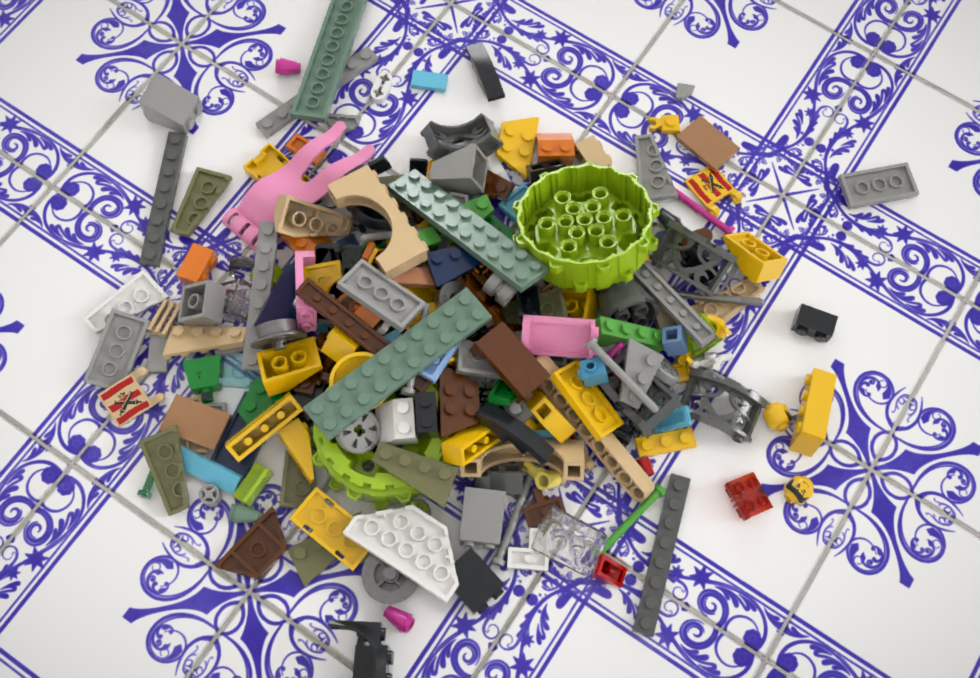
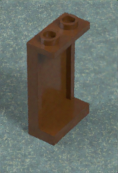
[469,321,550,404]

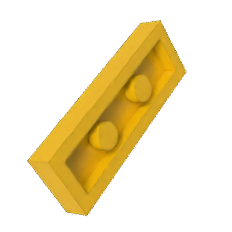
[634,427,697,459]

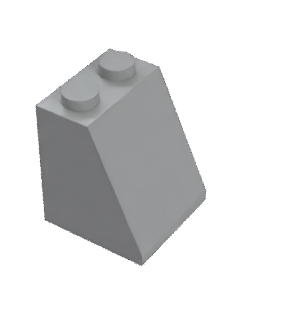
[139,73,203,134]
[428,143,489,194]
[459,487,506,550]

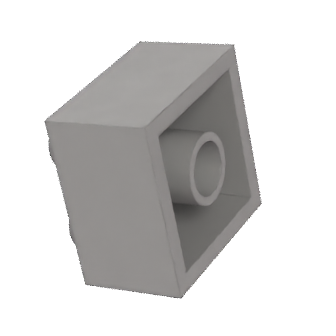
[178,280,227,326]

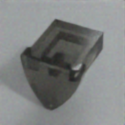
[229,255,255,277]

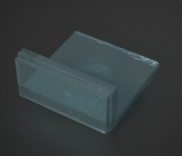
[219,355,256,389]

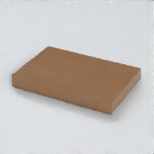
[676,116,740,172]
[159,394,232,452]

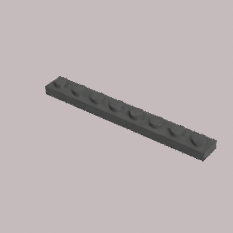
[139,132,188,268]
[632,473,691,637]

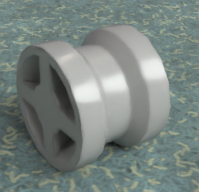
[199,484,222,507]

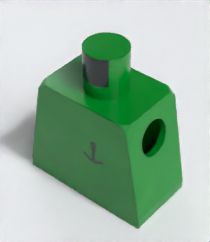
[183,355,224,403]

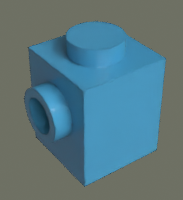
[577,357,609,387]

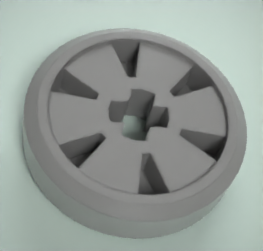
[655,357,680,386]
[335,411,381,454]

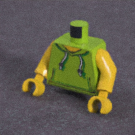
[678,314,732,367]

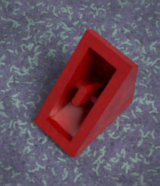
[591,554,627,588]

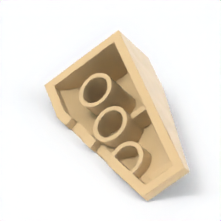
[273,195,352,237]

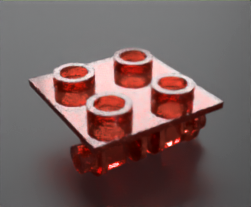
[724,472,773,521]

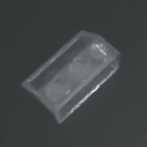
[531,505,606,576]

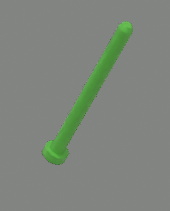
[594,483,667,558]

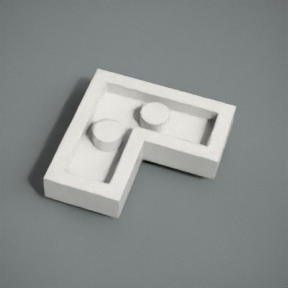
[507,528,550,571]

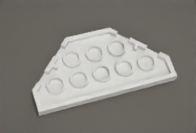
[343,505,459,604]

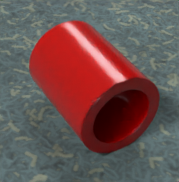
[636,457,655,477]

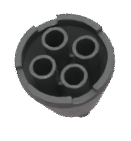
[597,279,659,326]

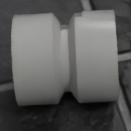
[482,273,518,307]

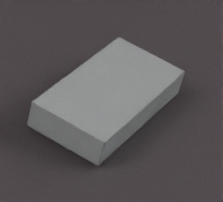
[147,335,169,374]

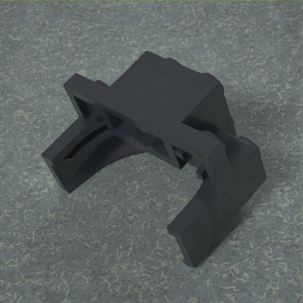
[344,155,416,244]
[314,242,362,324]
[328,620,394,678]

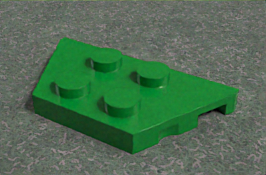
[237,376,293,445]

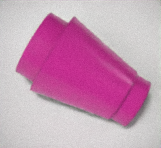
[275,58,301,75]
[383,605,415,634]

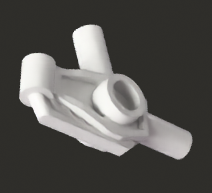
[688,352,733,370]

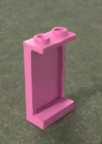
[295,251,317,332]
[521,314,599,359]

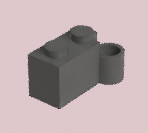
[474,463,523,496]

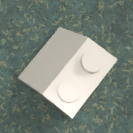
[375,397,418,447]

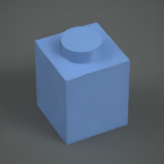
[662,325,688,357]

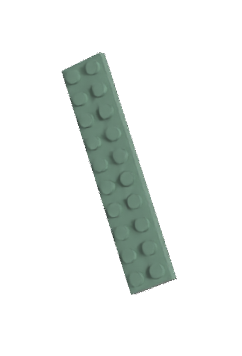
[290,0,368,123]
[387,169,549,293]
[303,287,492,441]

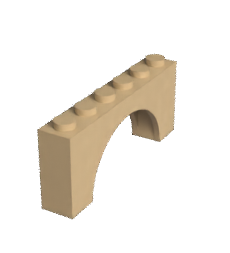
[327,165,429,279]
[460,439,585,481]

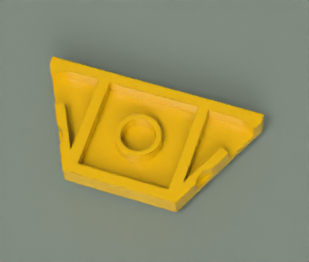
[495,117,539,180]

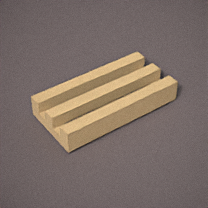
[147,299,180,338]

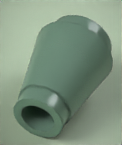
[228,503,260,523]

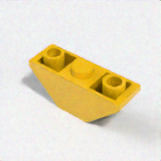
[526,389,577,444]

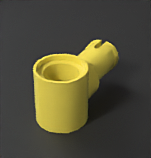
[522,461,561,490]

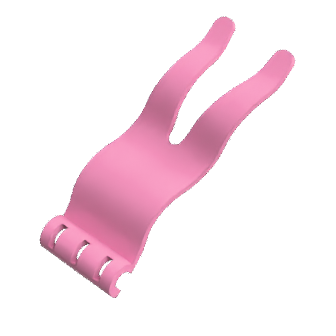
[222,121,376,252]

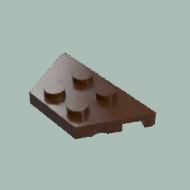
[462,273,513,331]
[437,366,480,439]
[214,506,288,580]

